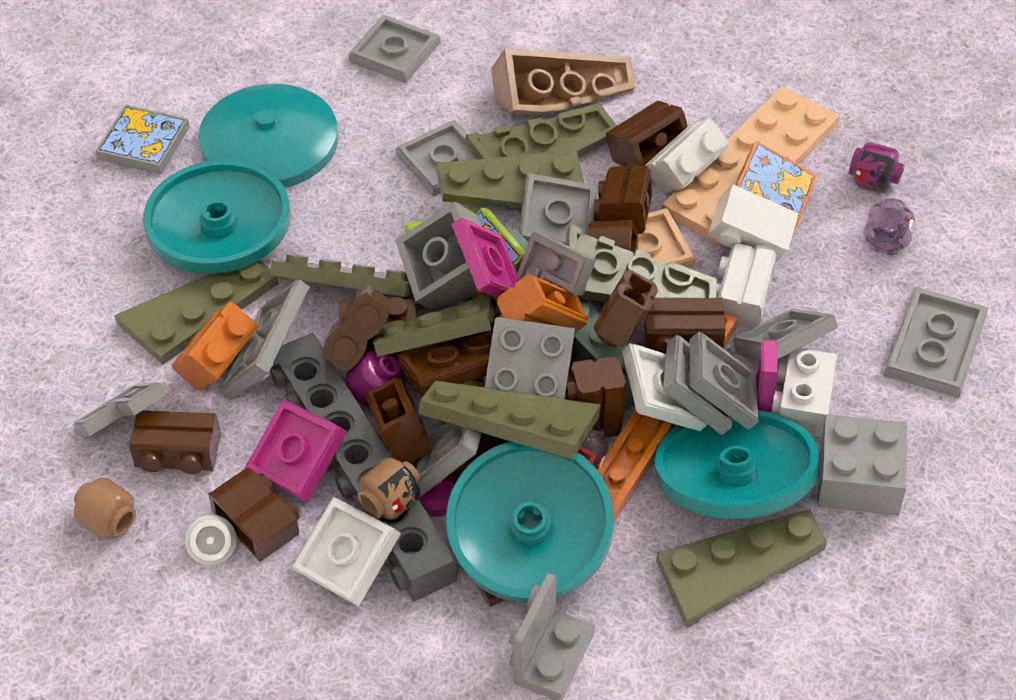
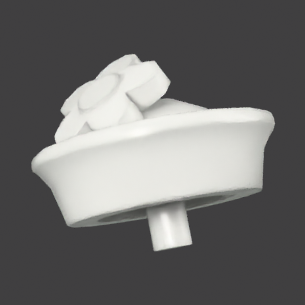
[185,515,236,566]

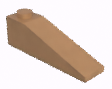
[491,48,635,115]

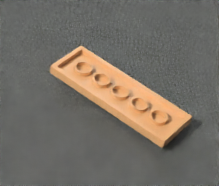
[662,86,840,245]

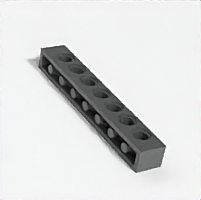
[269,333,458,602]

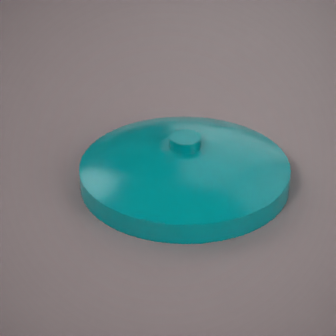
[198,84,338,188]
[143,160,291,274]
[655,410,819,519]
[446,442,614,603]

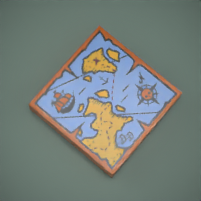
[735,140,818,231]

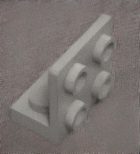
[485,317,575,399]
[509,573,595,700]

